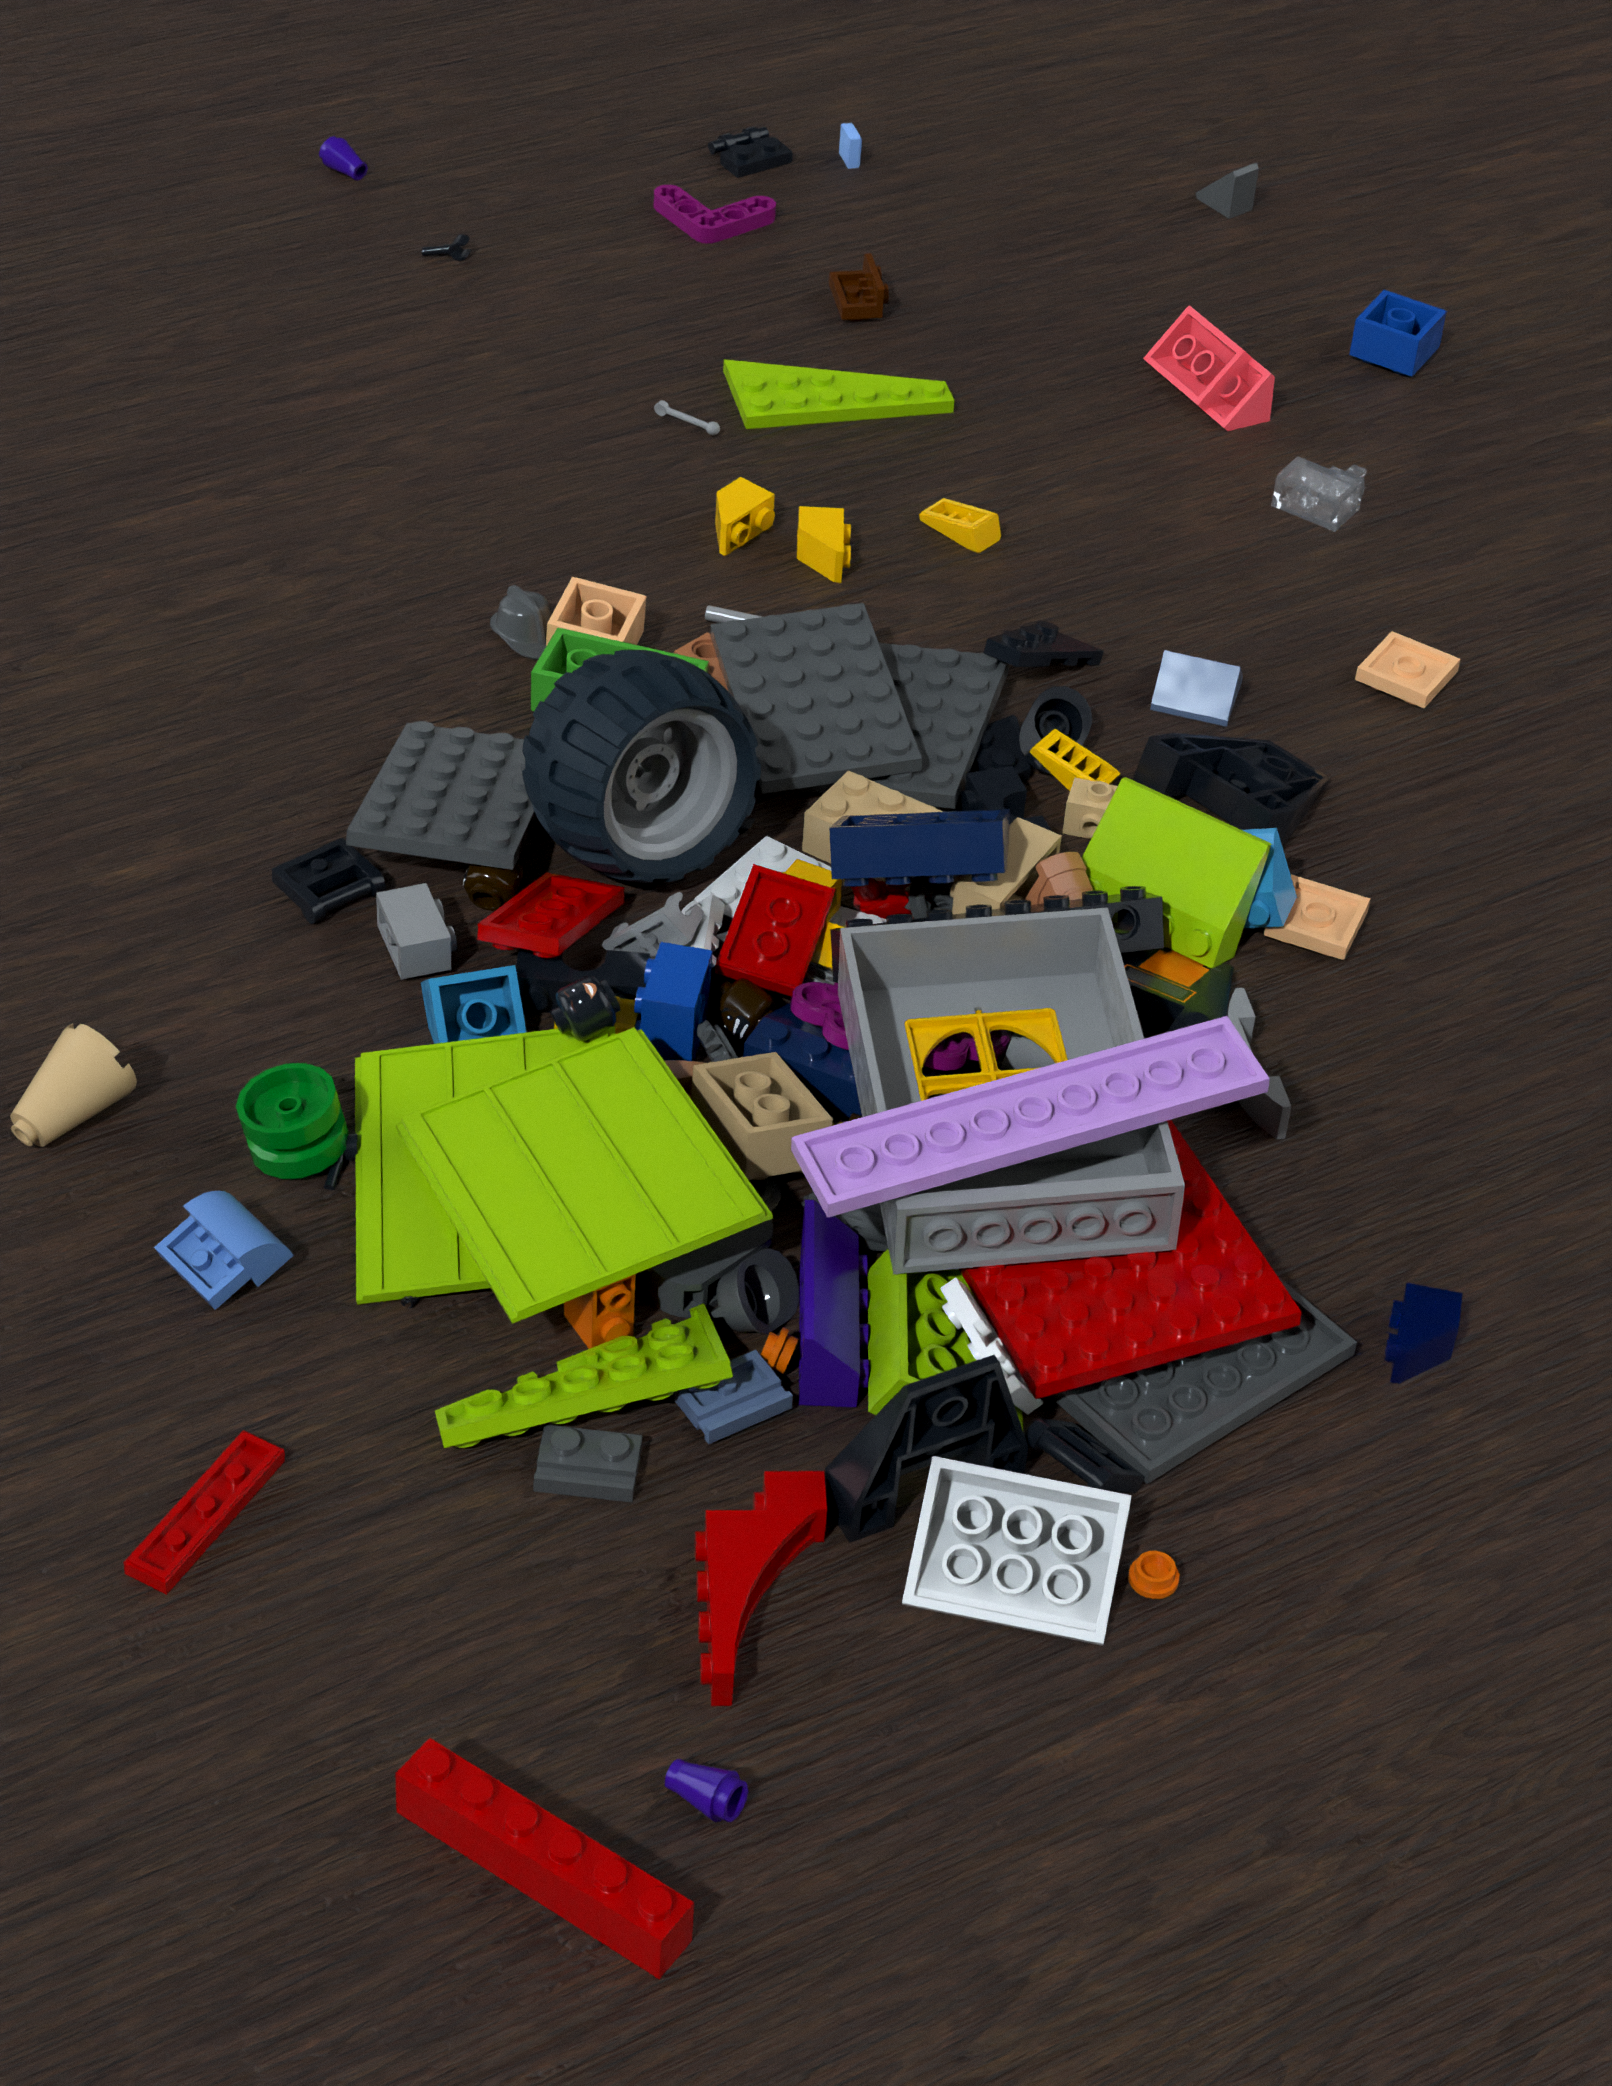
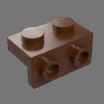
[829,253,889,321]

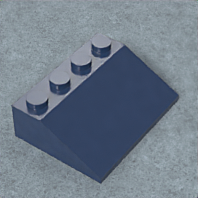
[829,809,1010,886]
[743,1003,951,1121]

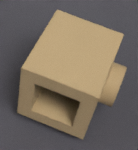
[1062,777,1118,839]

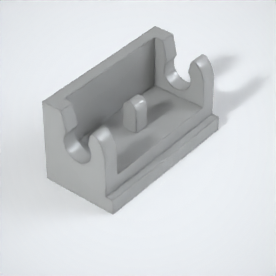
[602,892,704,959]

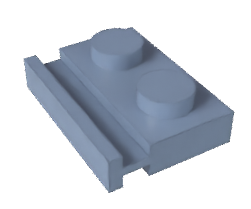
[672,1350,793,1444]

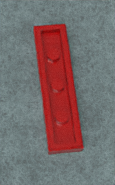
[123,1430,285,1595]

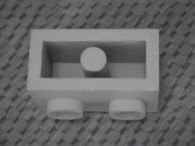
[376,883,457,980]

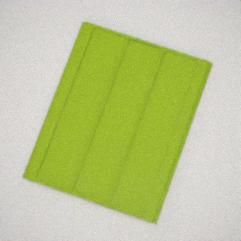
[355,1025,616,1305]
[395,1027,773,1324]

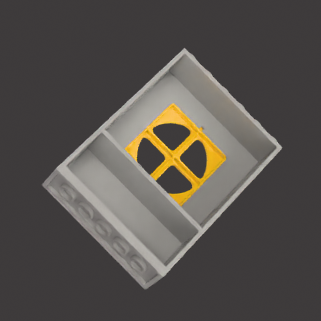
[838,908,1185,1274]

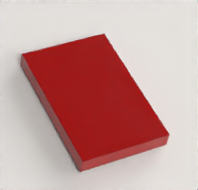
[714,864,836,997]

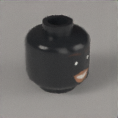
[550,975,621,1041]

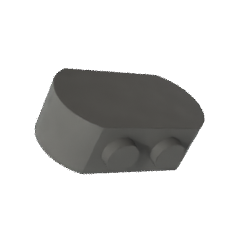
[646,1219,773,1318]

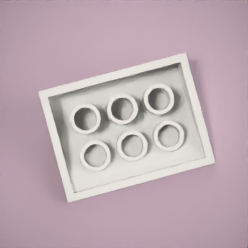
[902,1456,1132,1646]

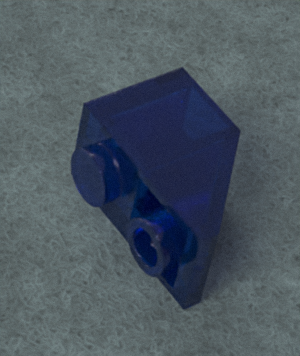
[1384,1282,1463,1384]

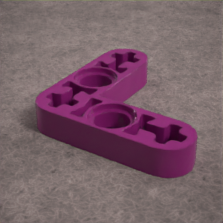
[653,185,776,244]

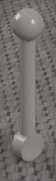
[654,400,720,436]

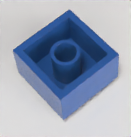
[1349,290,1447,377]
[634,942,712,1061]

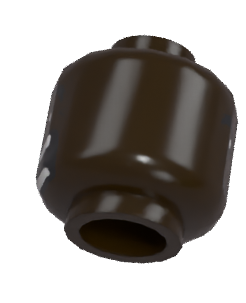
[463,859,524,911]
[712,978,776,1042]

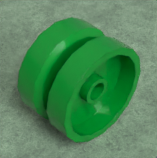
[236,1063,349,1179]

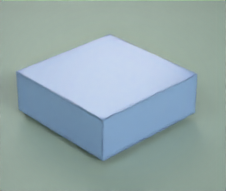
[839,123,862,169]

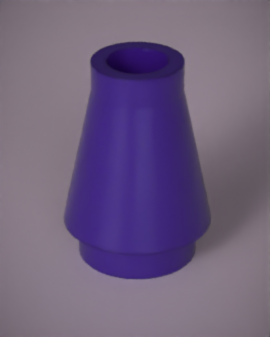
[319,136,368,181]
[665,1759,748,1822]

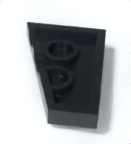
[983,621,1104,667]

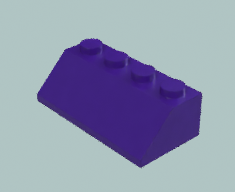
[799,1199,869,1408]

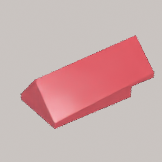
[1143,305,1275,431]

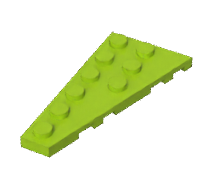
[723,359,955,429]
[435,1303,733,1448]

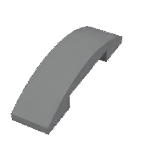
[1227,988,1292,1139]

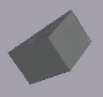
[1195,163,1259,219]

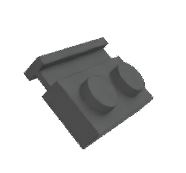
[533,1424,642,1502]

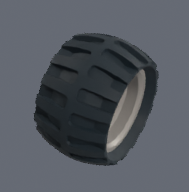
[522,650,761,883]

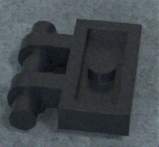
[708,126,792,178]

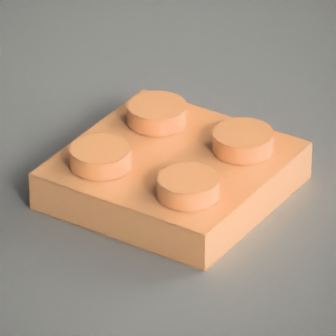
[1355,631,1461,708]
[1264,874,1371,960]

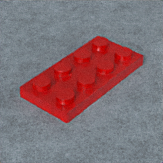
[477,872,625,958]

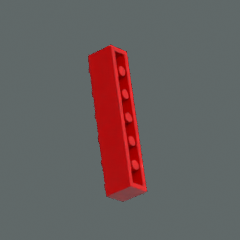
[395,1738,694,1979]

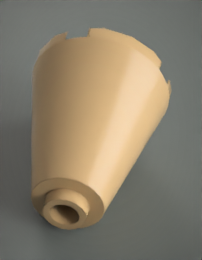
[10,1023,137,1147]

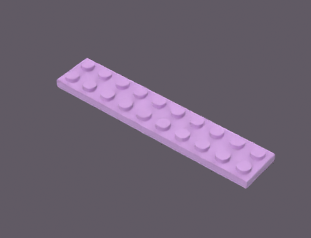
[791,1016,1270,1218]

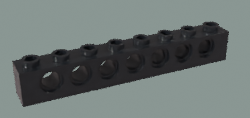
[830,886,1164,983]

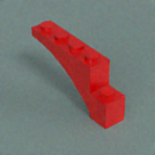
[695,1471,827,1706]

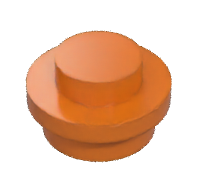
[760,1327,798,1374]
[1128,1551,1180,1599]

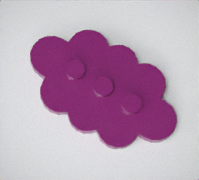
[790,982,1010,1071]

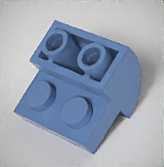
[154,1191,294,1310]

